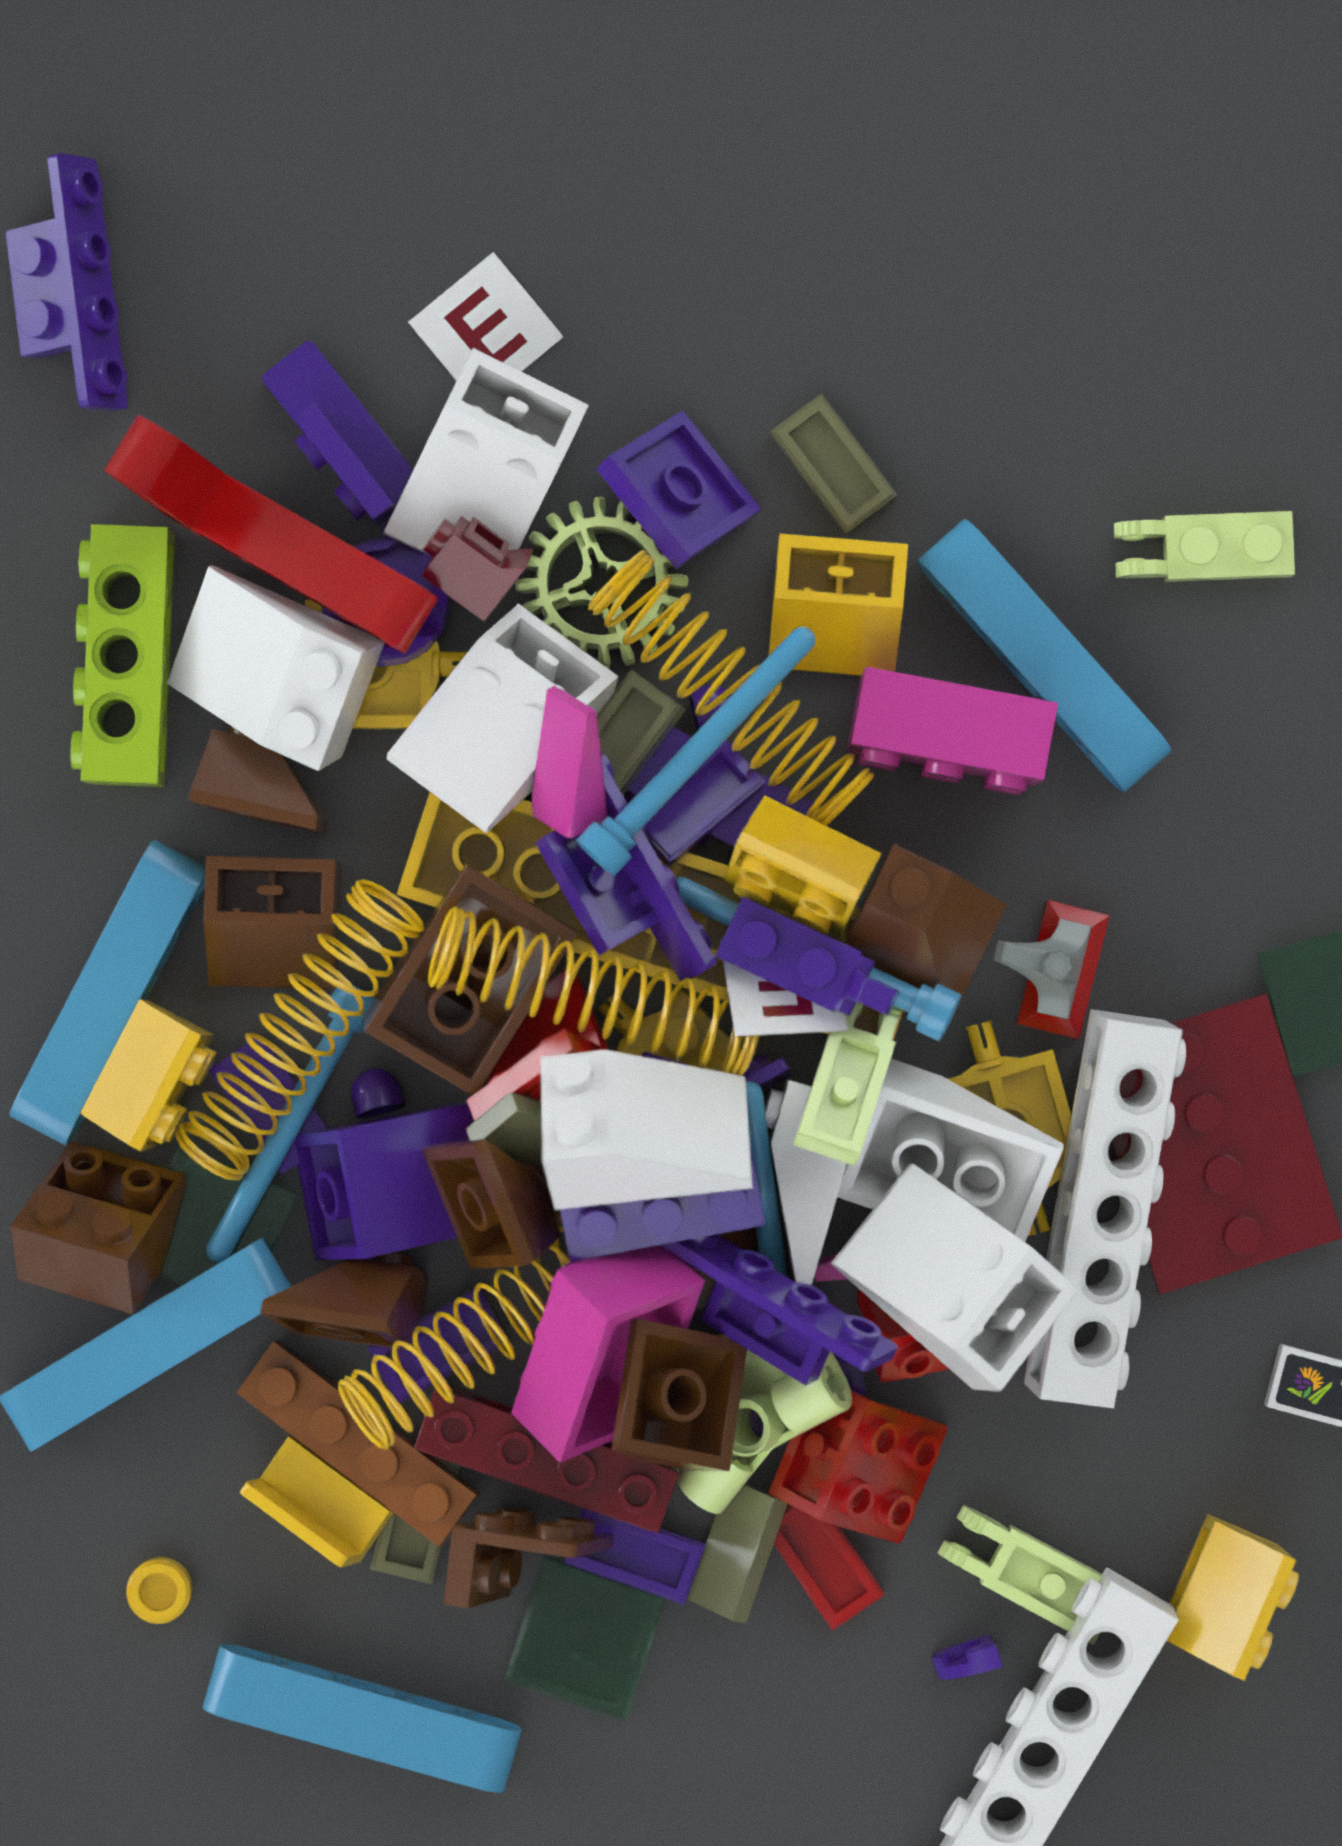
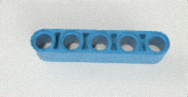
[916,519,1172,793]
[9,839,206,1146]
[0,1237,291,1452]
[202,1644,522,1793]

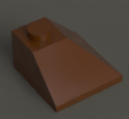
[188,725,328,835]
[844,844,1007,1005]
[422,1139,561,1269]
[260,1252,429,1352]
[612,1318,747,1471]

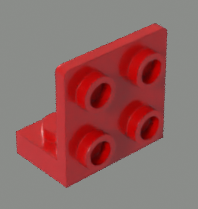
[466,969,609,1121]
[768,1388,947,1543]

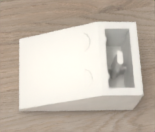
[383,348,589,555]
[386,604,619,834]
[831,1163,1079,1391]

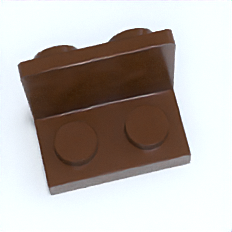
[444,1507,614,1609]

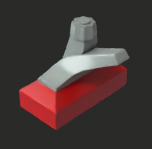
[993,900,1110,1039]

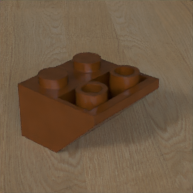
[204,856,341,990]
[11,1141,186,1314]

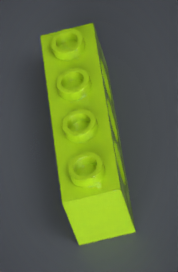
[71,524,175,787]

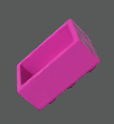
[846,667,1058,795]
[511,1245,705,1463]

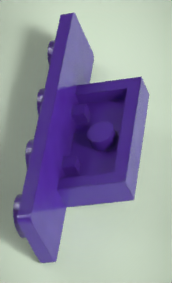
[5,153,128,411]
[262,341,413,538]
[535,752,716,981]
[660,1233,898,1386]

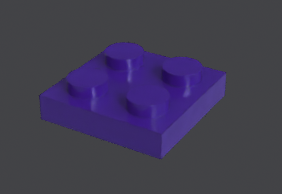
[596,410,762,570]

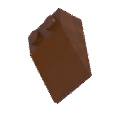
[363,864,578,1096]

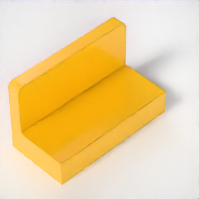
[239,1436,393,1568]

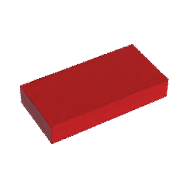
[774,1504,885,1631]

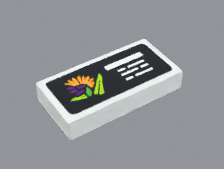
[1264,1344,1342,1427]

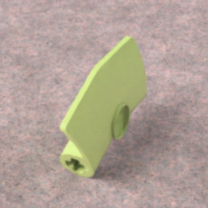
[677,1333,852,1514]

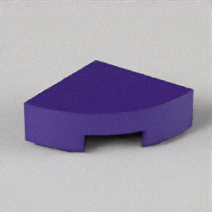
[931,1634,1003,1679]

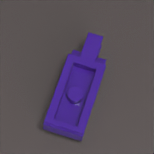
[715,897,900,1016]

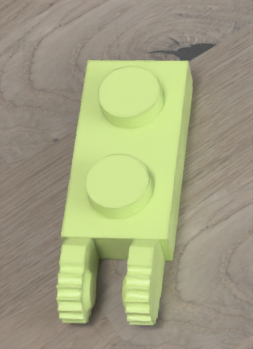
[1114,511,1295,582]
[793,1002,901,1166]
[937,1505,1102,1645]

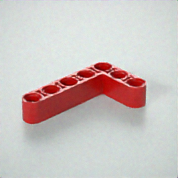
[103,415,439,654]

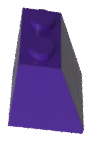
[294,1102,474,1260]

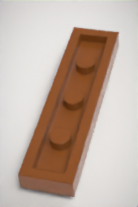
[236,1340,481,1547]

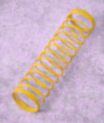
[588,550,874,826]
[175,879,424,1181]
[428,906,760,1076]
[338,1227,570,1450]

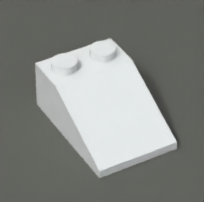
[167,565,384,771]
[540,1050,753,1210]
[837,1058,1063,1242]
[765,1079,847,1285]

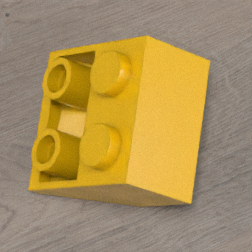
[768,533,908,676]
[724,795,882,938]
[80,999,217,1151]
[1166,1514,1299,1681]

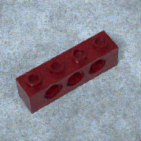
[413,1384,679,1534]

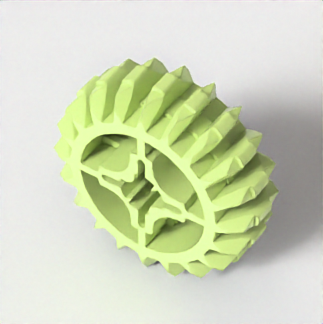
[516,497,688,669]

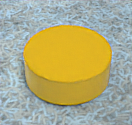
[126,1557,193,1624]

